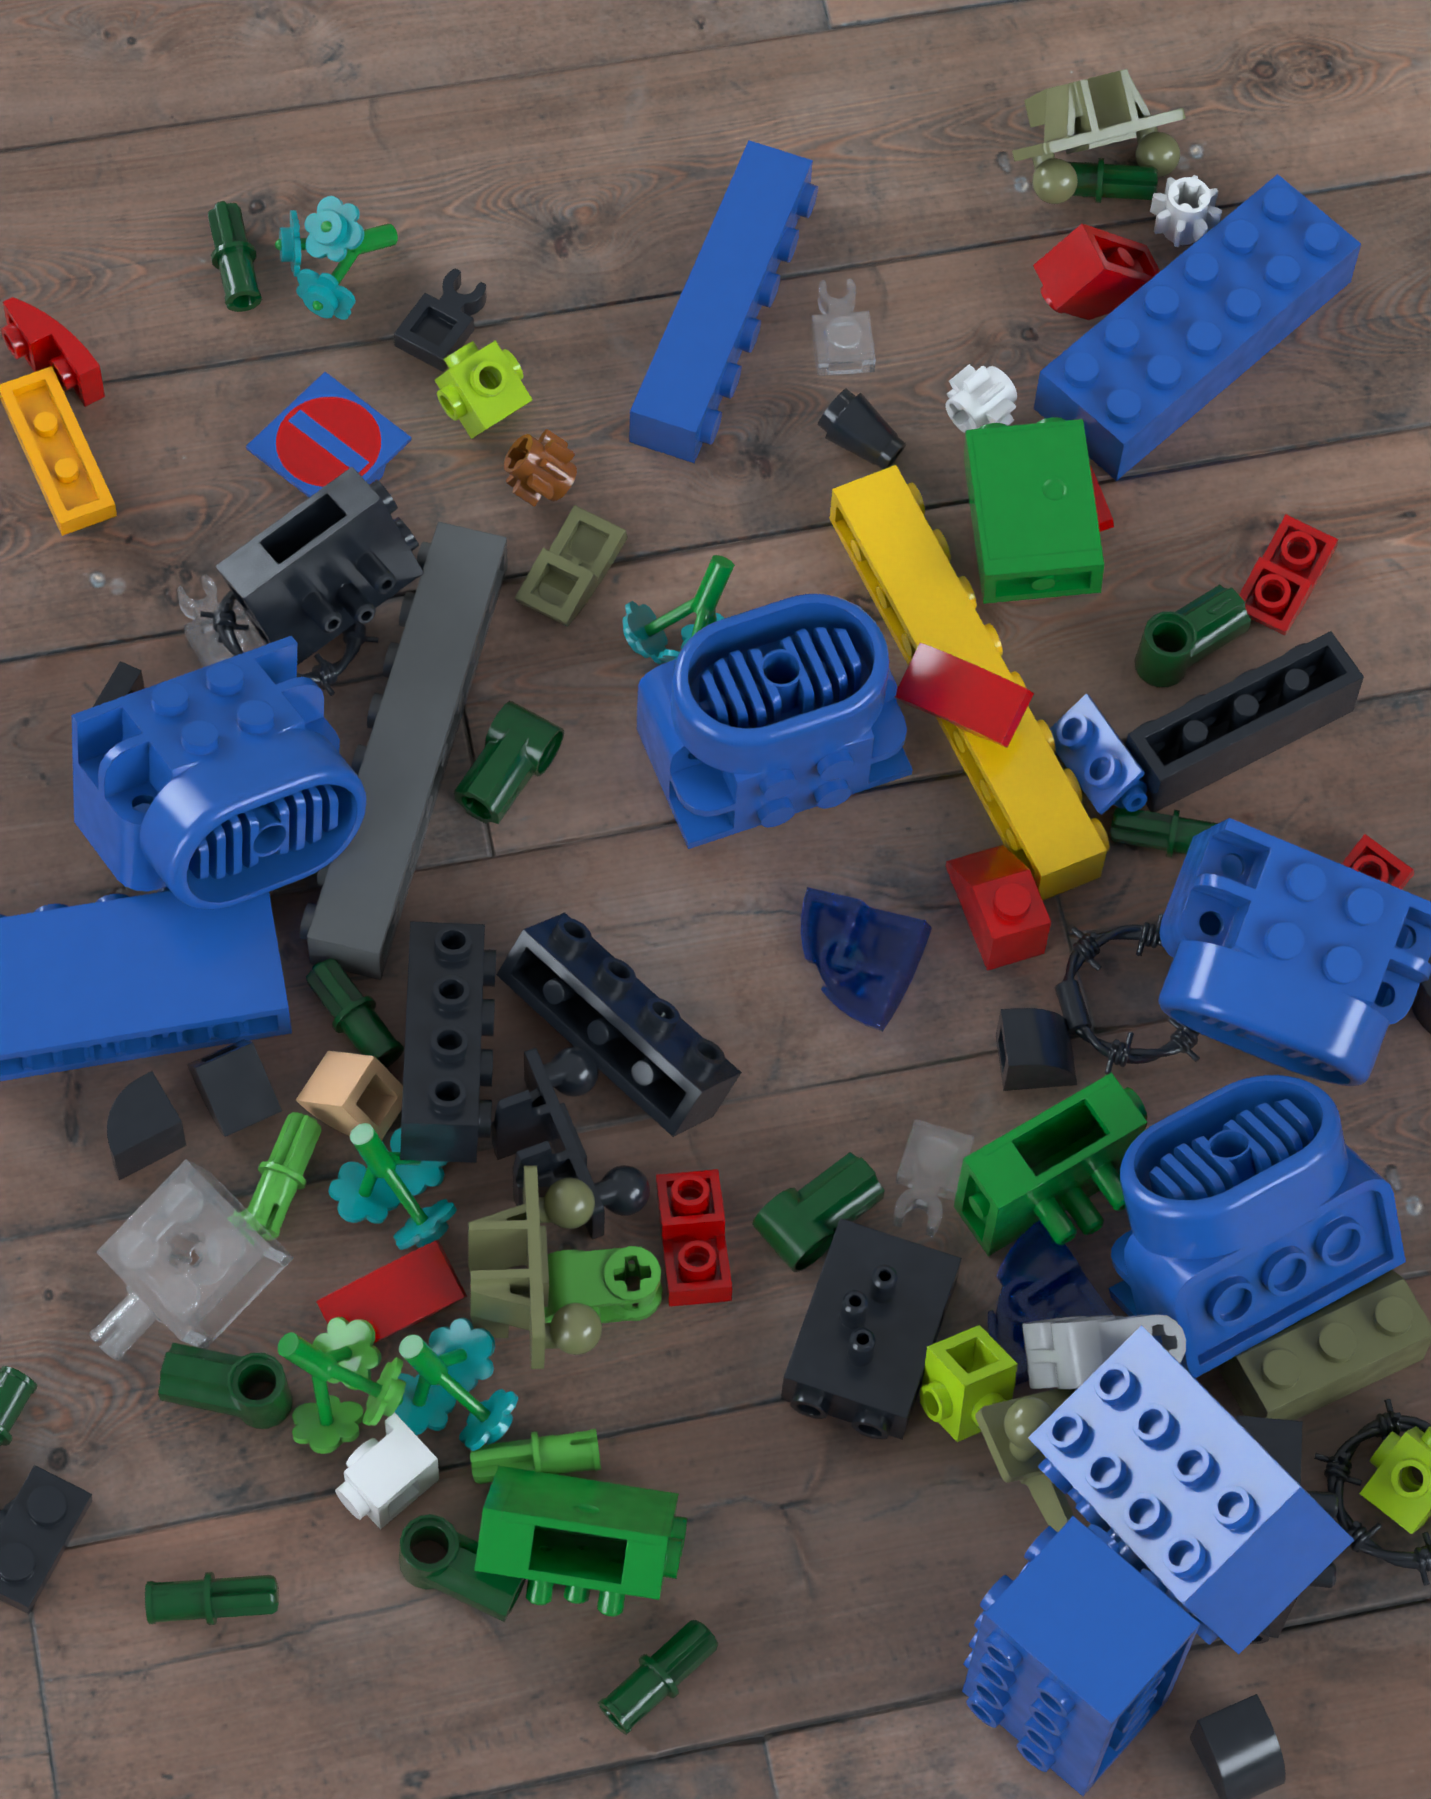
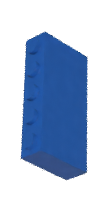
[0,886,292,1082]

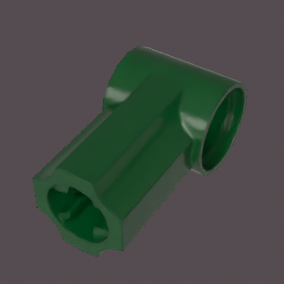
[1134,584,1251,687]
[454,701,564,824]
[752,1152,885,1272]
[158,1342,293,1429]
[399,1514,526,1622]

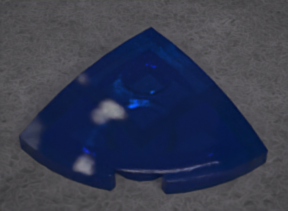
[801,887,932,1032]
[988,1220,1114,1385]

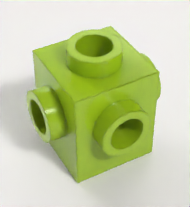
[434,340,533,439]
[920,1325,1018,1442]
[1359,1427,1431,1534]

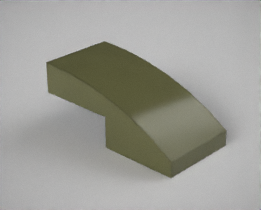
[515,505,628,627]

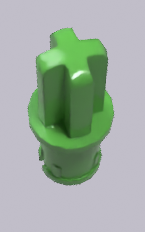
[240,1112,322,1238]
[470,1428,601,1484]

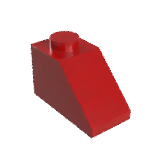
[1033,223,1160,320]
[945,845,1051,971]

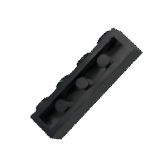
[1125,631,1364,812]
[496,912,742,1137]
[400,921,496,1163]

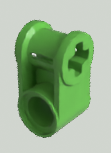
[544,1246,663,1323]

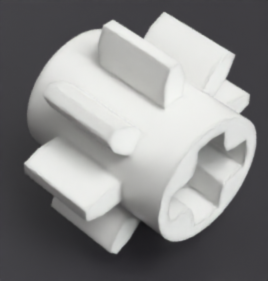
[1150,175,1222,247]
[946,364,1017,433]

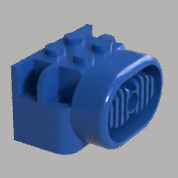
[637,594,913,849]
[71,636,367,910]
[1158,818,1431,1086]
[1108,1075,1406,1378]

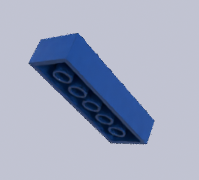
[1033,174,1361,481]

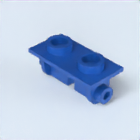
[1050,694,1147,815]

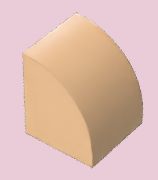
[296,1051,403,1140]

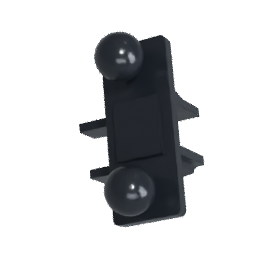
[491,1047,650,1240]

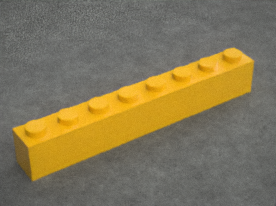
[829,465,1110,900]

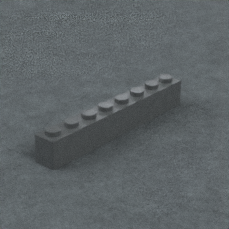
[300,522,508,980]

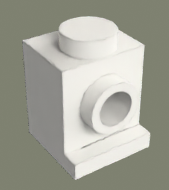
[335,1412,439,1530]

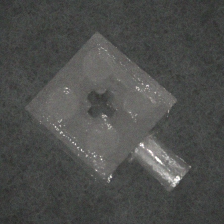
[89,1159,293,1361]

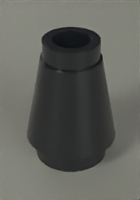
[818,388,906,469]

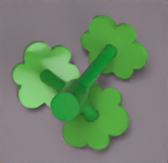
[278,1317,406,1454]

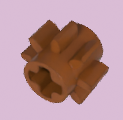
[504,429,577,507]

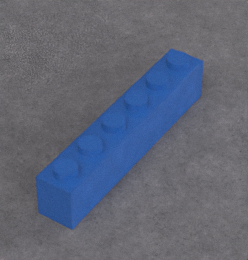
[629,140,818,463]

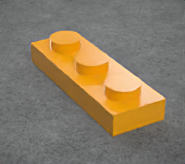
[0,366,117,536]

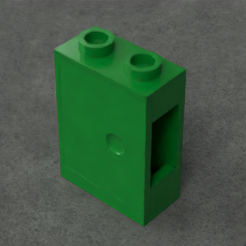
[964,417,1104,604]
[953,1072,1148,1256]
[474,1465,688,1617]

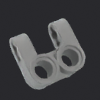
[1022,1315,1186,1389]

